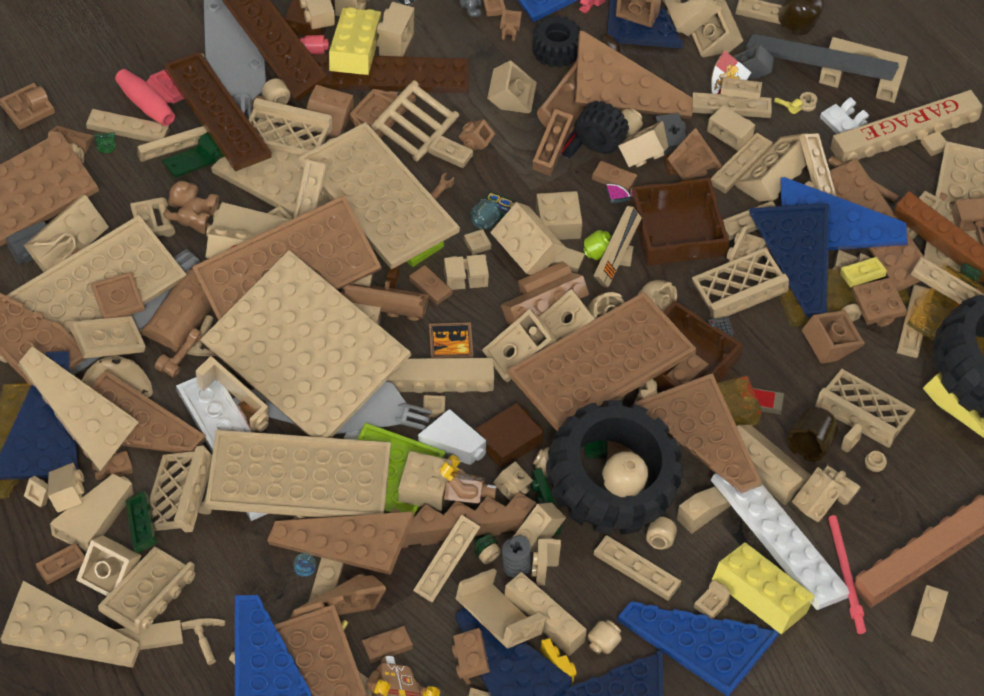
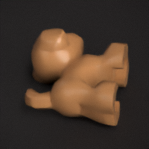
[163,181,219,234]

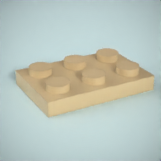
[70,316,146,358]

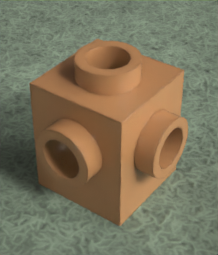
[458,119,495,150]

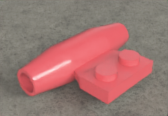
[115,69,184,126]

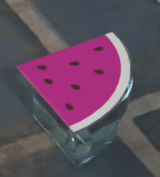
[606,184,630,204]

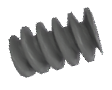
[502,535,531,578]

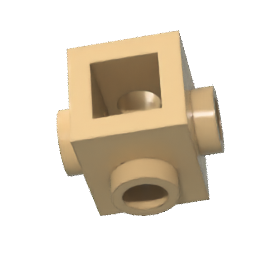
[493,462,533,501]

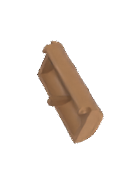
[537,60,586,134]
[141,269,212,352]
[340,280,429,321]

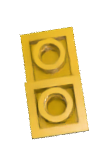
[540,638,576,686]

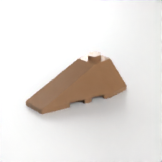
[289,575,386,620]

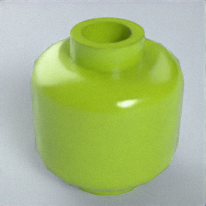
[583,230,612,261]

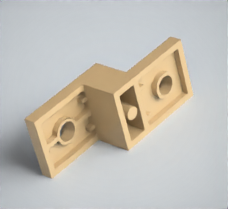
[482,289,595,383]

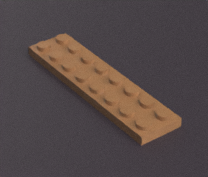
[830,158,924,292]

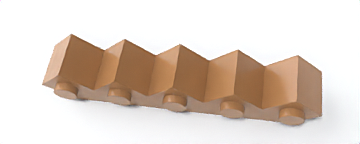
[391,492,537,548]

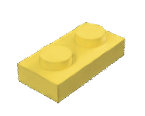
[840,257,887,287]

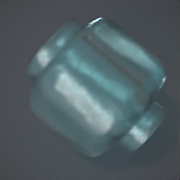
[470,199,501,229]

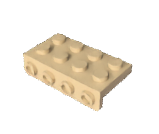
[98,546,195,636]

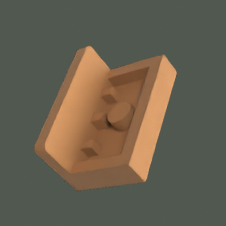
[452,628,490,685]

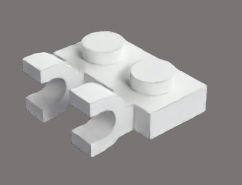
[820,98,869,134]

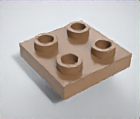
[0,83,55,130]
[852,278,907,327]

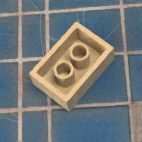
[490,202,565,275]

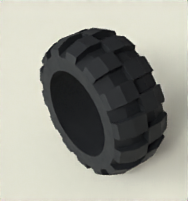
[933,295,984,418]
[546,400,683,535]

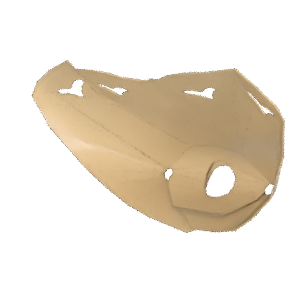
[81,355,153,398]

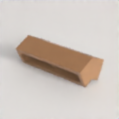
[518,261,572,294]

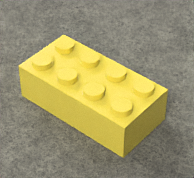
[329,7,381,75]
[712,543,815,635]

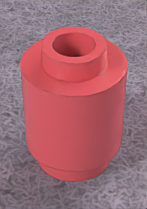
[300,35,329,55]

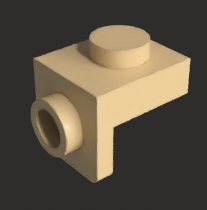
[694,580,730,619]

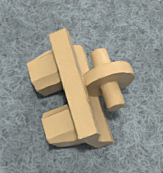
[824,466,860,505]

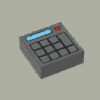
[708,317,734,337]

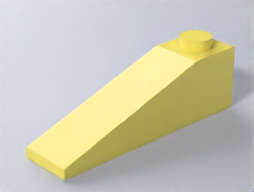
[923,372,984,438]

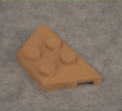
[350,89,416,138]
[668,128,722,181]

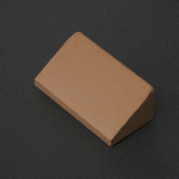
[48,126,94,154]

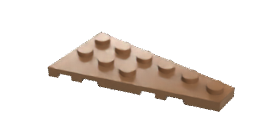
[267,512,414,575]

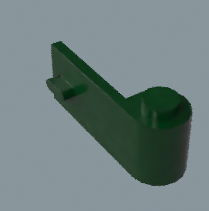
[162,132,225,178]

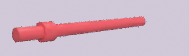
[828,515,866,634]

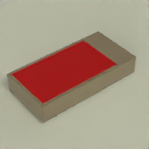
[738,386,784,415]

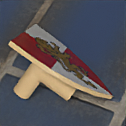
[711,50,752,94]

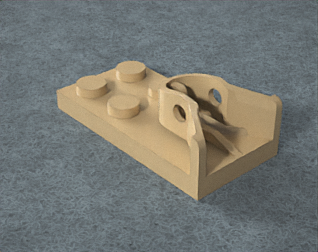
[24,194,109,272]

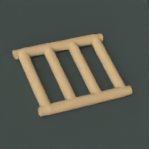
[371,80,459,162]

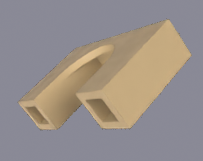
[662,0,722,36]
[819,37,908,103]

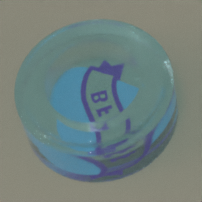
[293,553,316,576]

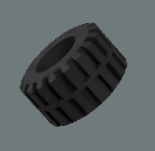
[532,16,581,68]
[574,101,629,154]

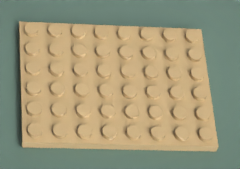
[200,250,411,438]

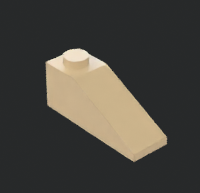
[677,486,731,534]

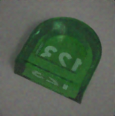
[95,132,116,153]
[960,263,982,283]
[474,534,497,558]

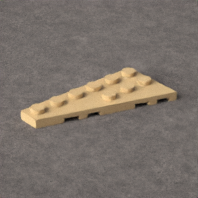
[18,347,139,474]
[1,581,140,668]

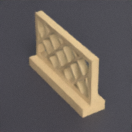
[248,98,333,156]
[692,247,789,319]
[815,369,916,448]
[150,446,212,533]

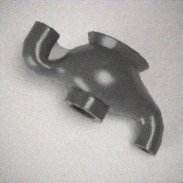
[458,0,481,17]

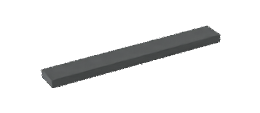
[746,34,899,81]

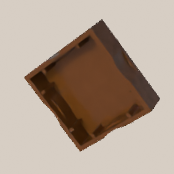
[629,177,729,266]
[653,300,743,392]

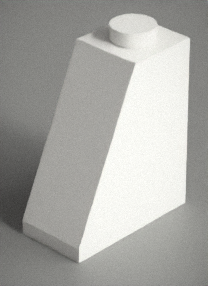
[418,409,486,465]

